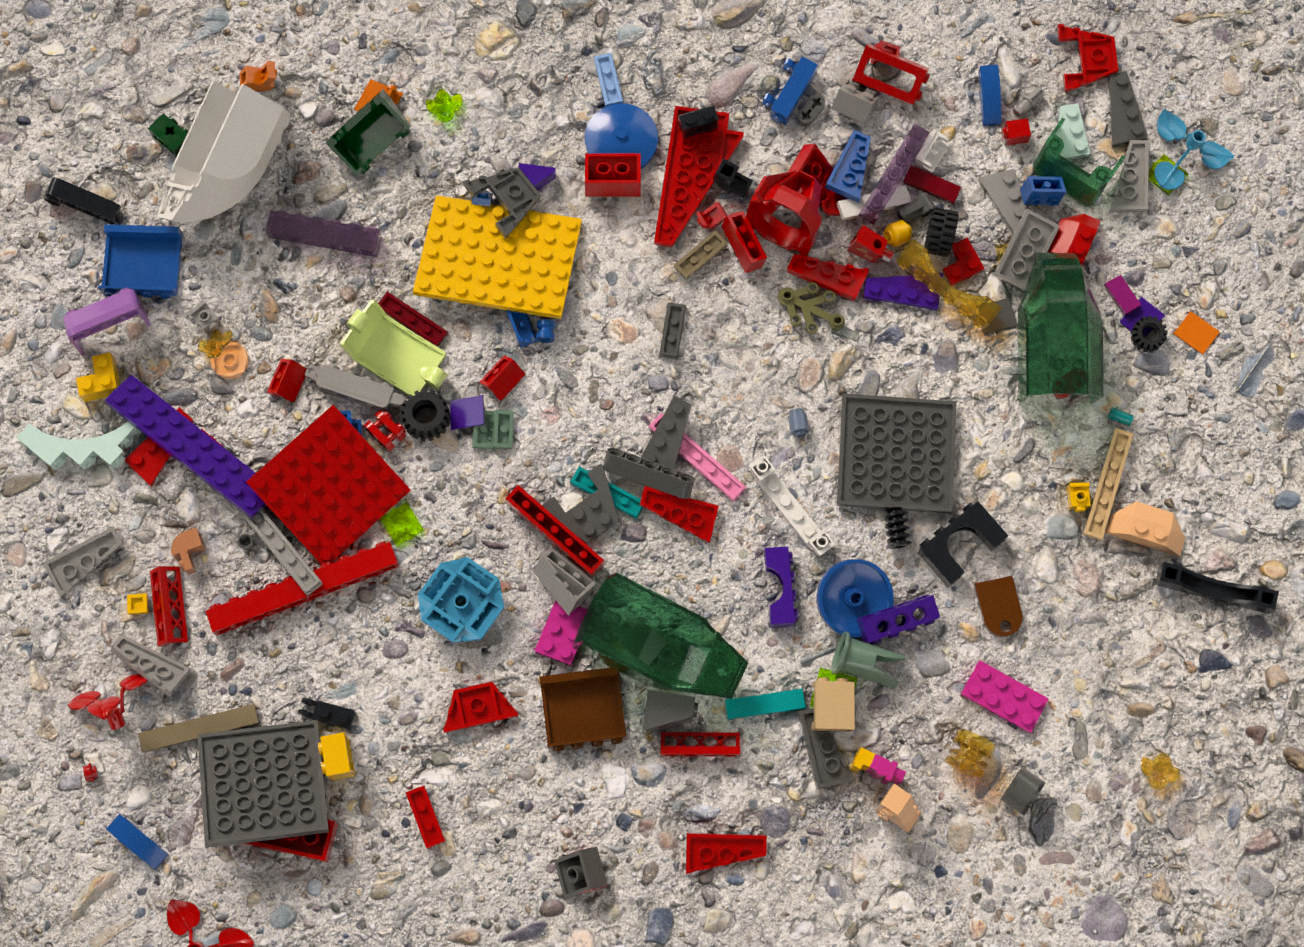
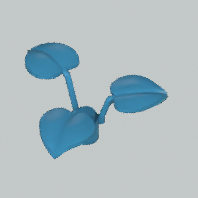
[1154,109,1234,190]

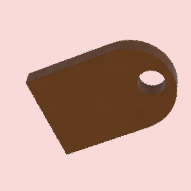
[974,576,1023,637]

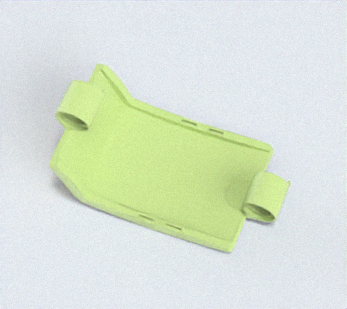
[340,299,449,396]

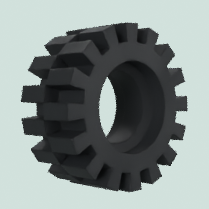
[1131,316,1168,352]

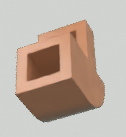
[171,528,205,575]

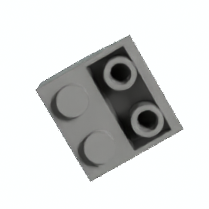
[831,79,881,124]

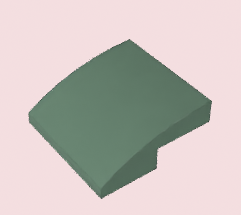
[472,409,514,449]

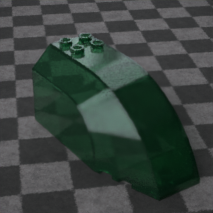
[1018,253,1104,403]
[572,573,748,699]

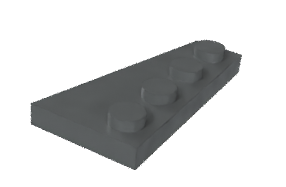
[1108,71,1148,148]
[798,708,856,790]

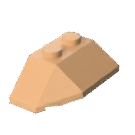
[1105,501,1185,557]

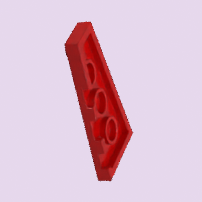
[124,407,194,487]
[639,486,719,543]

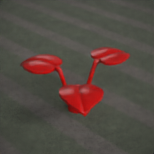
[67,673,148,730]
[167,899,254,947]

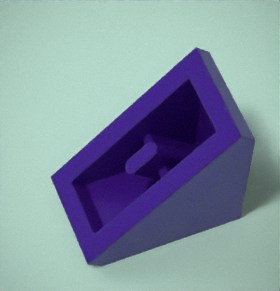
[518,163,556,191]

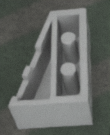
[533,547,597,616]

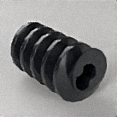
[883,507,912,549]

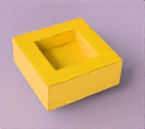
[127,593,149,615]

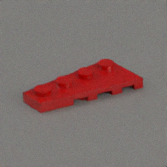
[786,254,870,302]
[686,833,767,874]

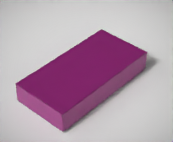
[1104,275,1141,316]

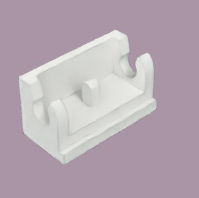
[914,129,950,174]

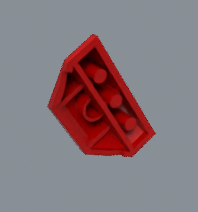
[1047,213,1101,285]

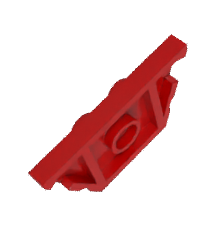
[443,681,519,733]

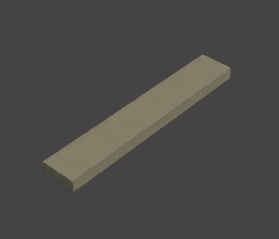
[138,704,259,753]

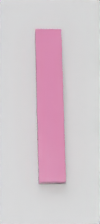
[648,413,747,502]

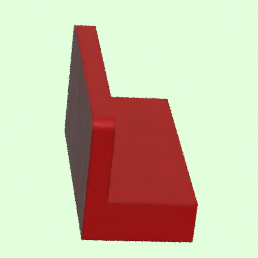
[479,355,526,401]
[266,359,307,403]

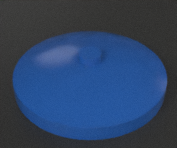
[585,103,658,169]
[816,559,894,637]

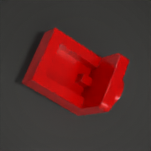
[696,202,728,230]

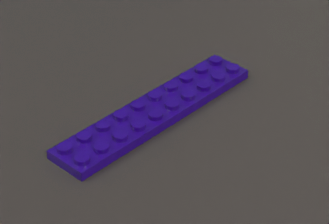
[105,375,265,519]

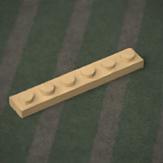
[1083,428,1134,541]

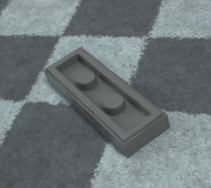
[659,302,686,360]

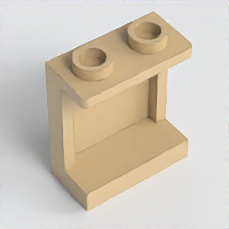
[812,678,855,732]

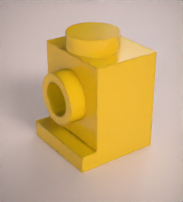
[1067,482,1091,513]

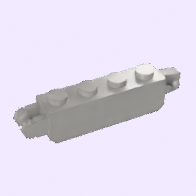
[305,364,405,412]

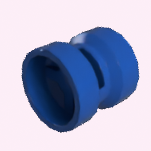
[536,319,556,343]

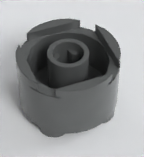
[1001,767,1046,816]

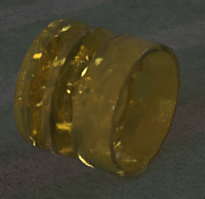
[944,729,996,778]

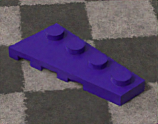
[863,273,943,311]

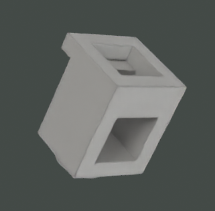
[189,301,221,334]

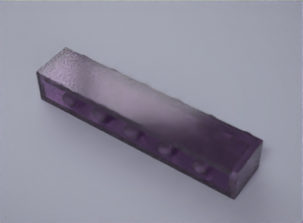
[858,123,930,225]
[265,210,382,257]

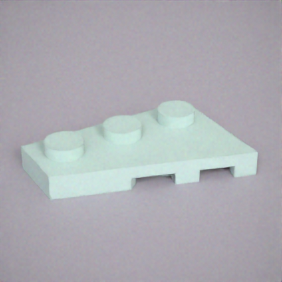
[1053,103,1090,162]

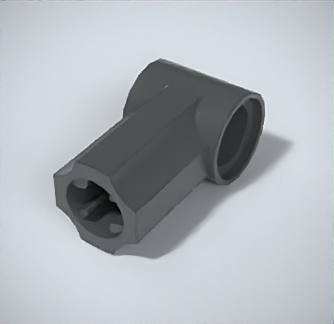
[896,193,935,223]

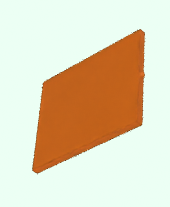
[1173,311,1220,355]

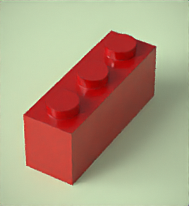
[721,211,767,274]

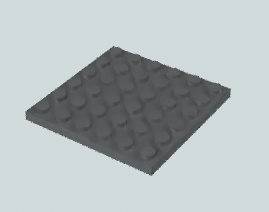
[836,393,957,514]
[197,720,329,848]

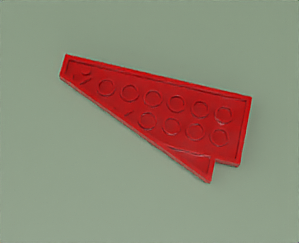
[654,106,744,247]

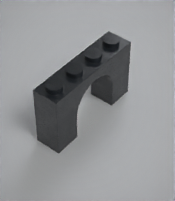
[918,501,1009,587]

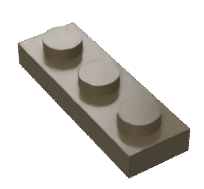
[674,230,728,280]

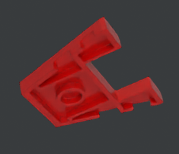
[1057,24,1118,92]

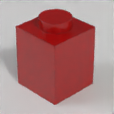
[1001,119,1031,146]

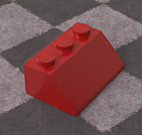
[585,153,641,197]

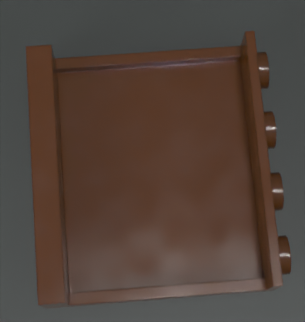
[539,666,627,752]

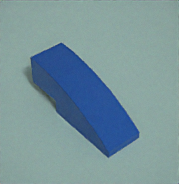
[978,65,1001,126]
[106,813,169,870]

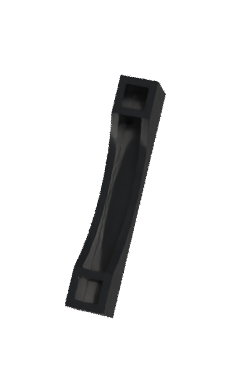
[1155,562,1279,614]

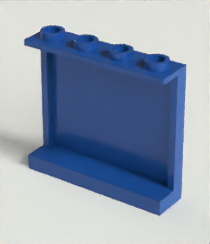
[98,224,183,299]

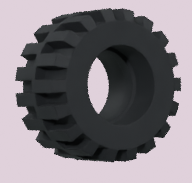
[924,207,959,257]
[401,389,451,441]

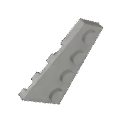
[43,527,123,597]

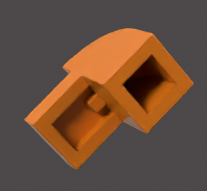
[239,61,277,92]

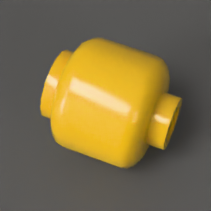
[883,220,912,247]

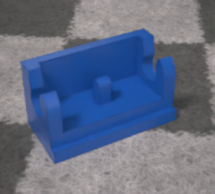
[506,310,538,348]

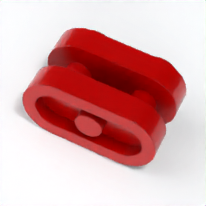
[363,410,406,452]

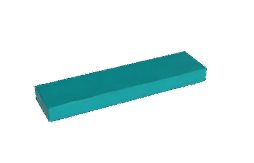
[570,466,643,520]
[725,688,806,720]

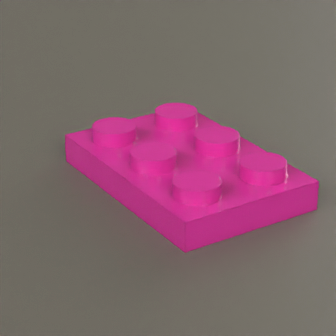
[535,600,593,666]

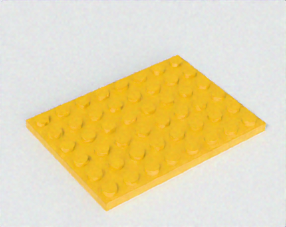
[413,195,582,319]

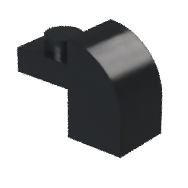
[713,158,753,198]

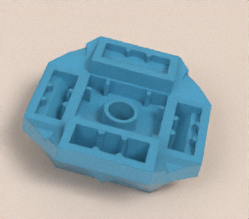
[418,557,504,644]

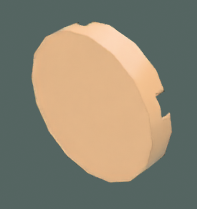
[210,342,249,379]

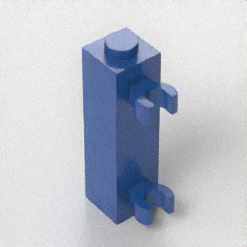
[762,56,818,125]

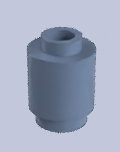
[788,408,809,438]

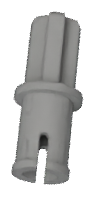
[1013,87,1044,118]

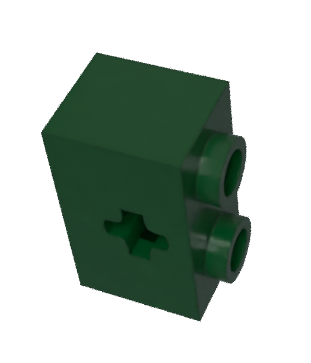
[148,113,189,157]

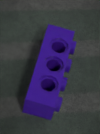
[856,594,940,644]

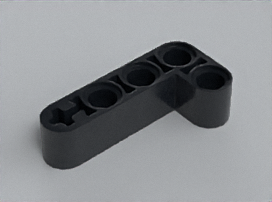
[44,177,121,224]

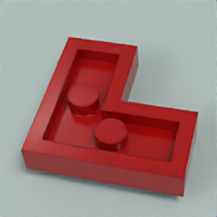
[942,237,985,286]

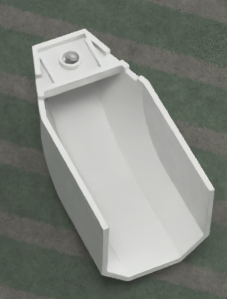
[157,81,291,222]

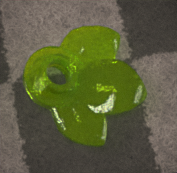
[426,88,462,122]

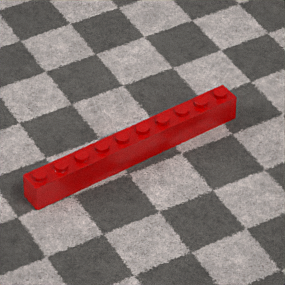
[205,541,400,636]

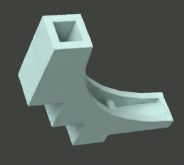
[16,422,141,470]

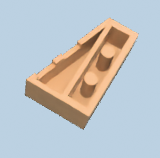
[875,784,921,833]

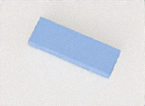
[594,53,623,107]

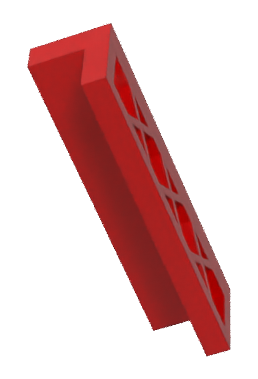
[149,566,188,647]
[661,732,740,757]

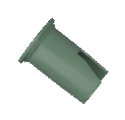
[831,631,905,690]

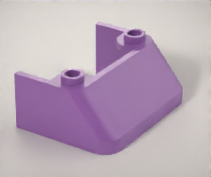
[63,288,152,355]

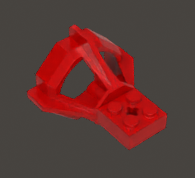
[746,144,833,256]

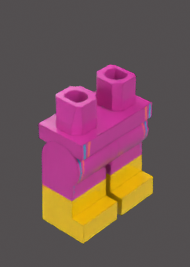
[849,747,906,785]

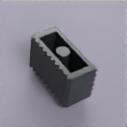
[678,105,719,139]

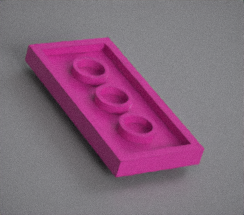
[960,660,1049,734]

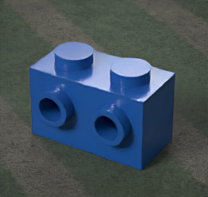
[1020,176,1066,206]

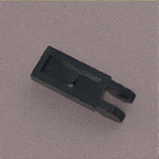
[297,698,356,730]

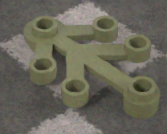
[778,282,845,335]

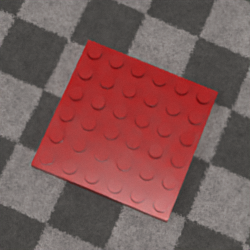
[246,405,411,565]

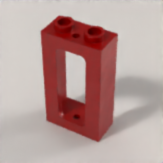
[852,44,930,105]

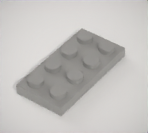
[993,209,1060,293]

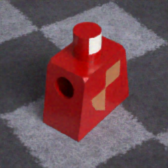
[847,225,894,263]

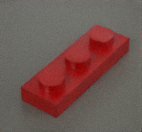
[405,785,446,849]

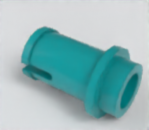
[1108,407,1134,426]

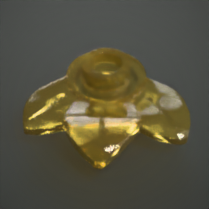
[198,329,233,358]
[1141,753,1180,790]

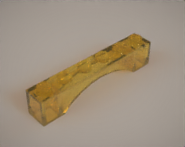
[896,239,1002,330]

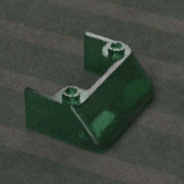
[1032,117,1125,207]

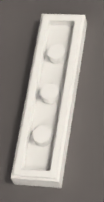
[837,185,912,221]

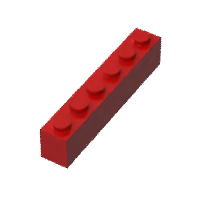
[505,485,605,579]

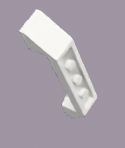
[749,455,835,556]

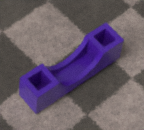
[764,546,798,628]

